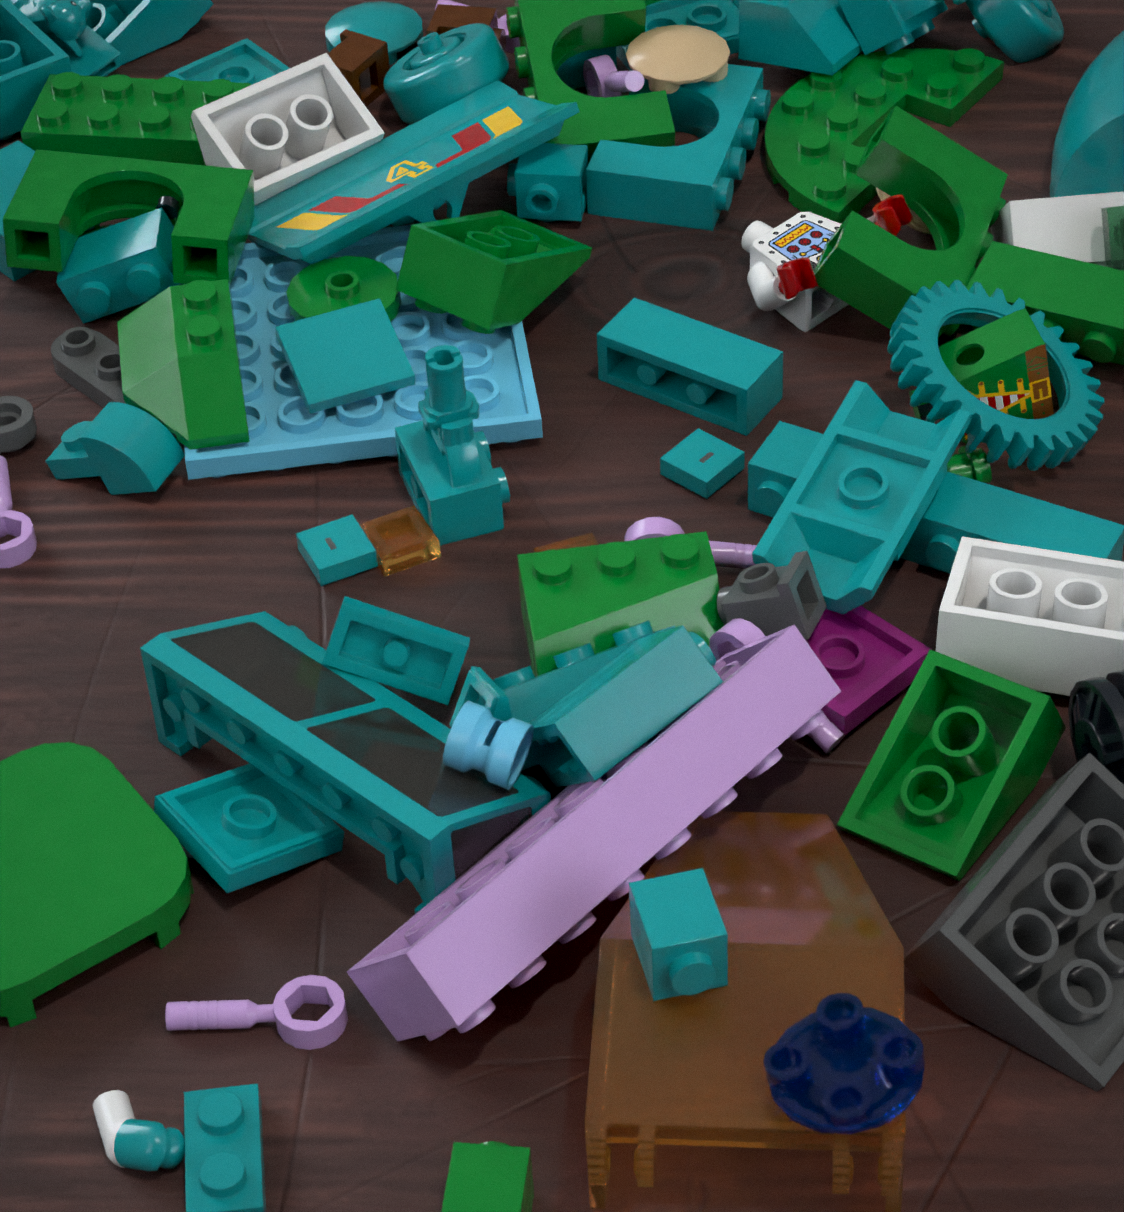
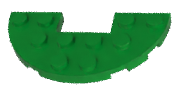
[765,48,1004,223]

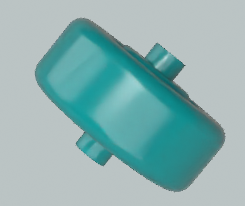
[965,0,1064,63]
[383,23,510,125]

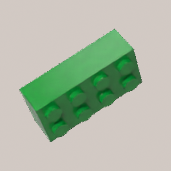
[21,72,251,165]

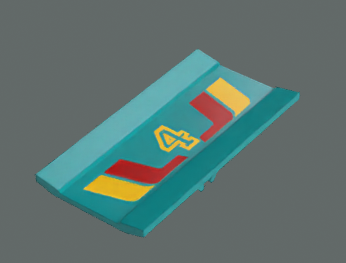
[247,80,580,264]

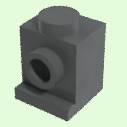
[717,551,827,640]

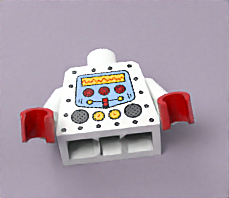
[741,195,913,333]

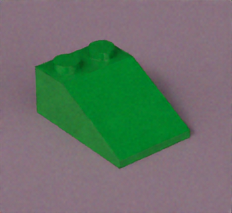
[396,210,592,334]
[837,649,1066,881]

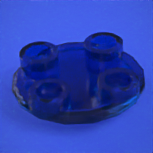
[763,993,926,1134]

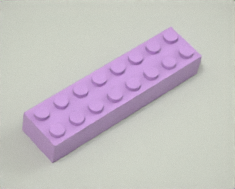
[347,625,841,1042]

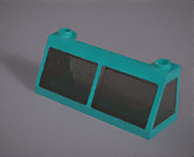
[140,611,551,914]

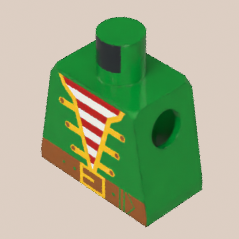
[909,308,1054,444]

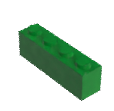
[966,241,1124,365]

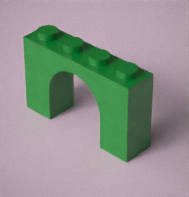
[506,0,675,164]
[814,106,1008,338]
[3,149,255,286]

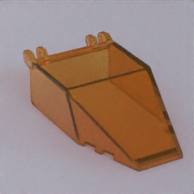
[585,811,906,1212]

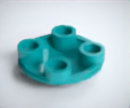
[325,1,423,65]

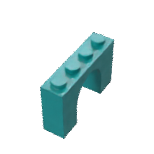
[586,64,771,231]

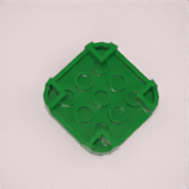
[0,742,194,1028]

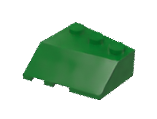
[517,531,724,677]

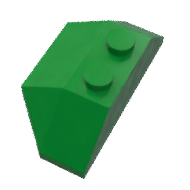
[117,279,250,450]

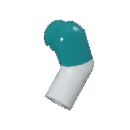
[92,1090,185,1171]

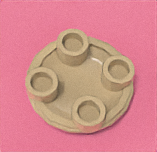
[626,25,730,94]

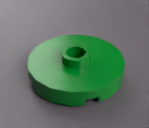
[286,256,401,322]

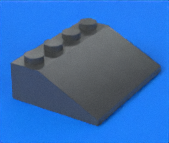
[900,753,1124,1092]

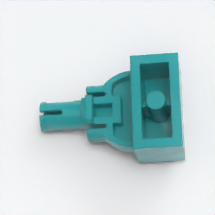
[838,0,968,55]
[394,345,510,547]

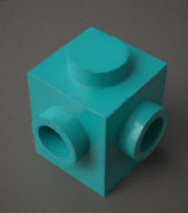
[507,143,588,222]

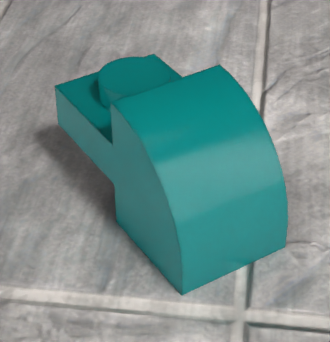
[45,402,185,495]

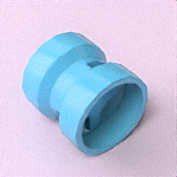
[443,700,534,790]

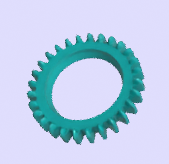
[887,280,1104,471]

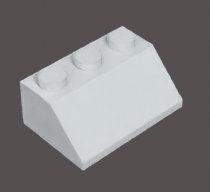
[191,53,385,206]
[991,192,1124,268]
[935,536,1124,696]

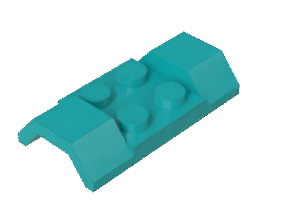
[752,380,971,614]

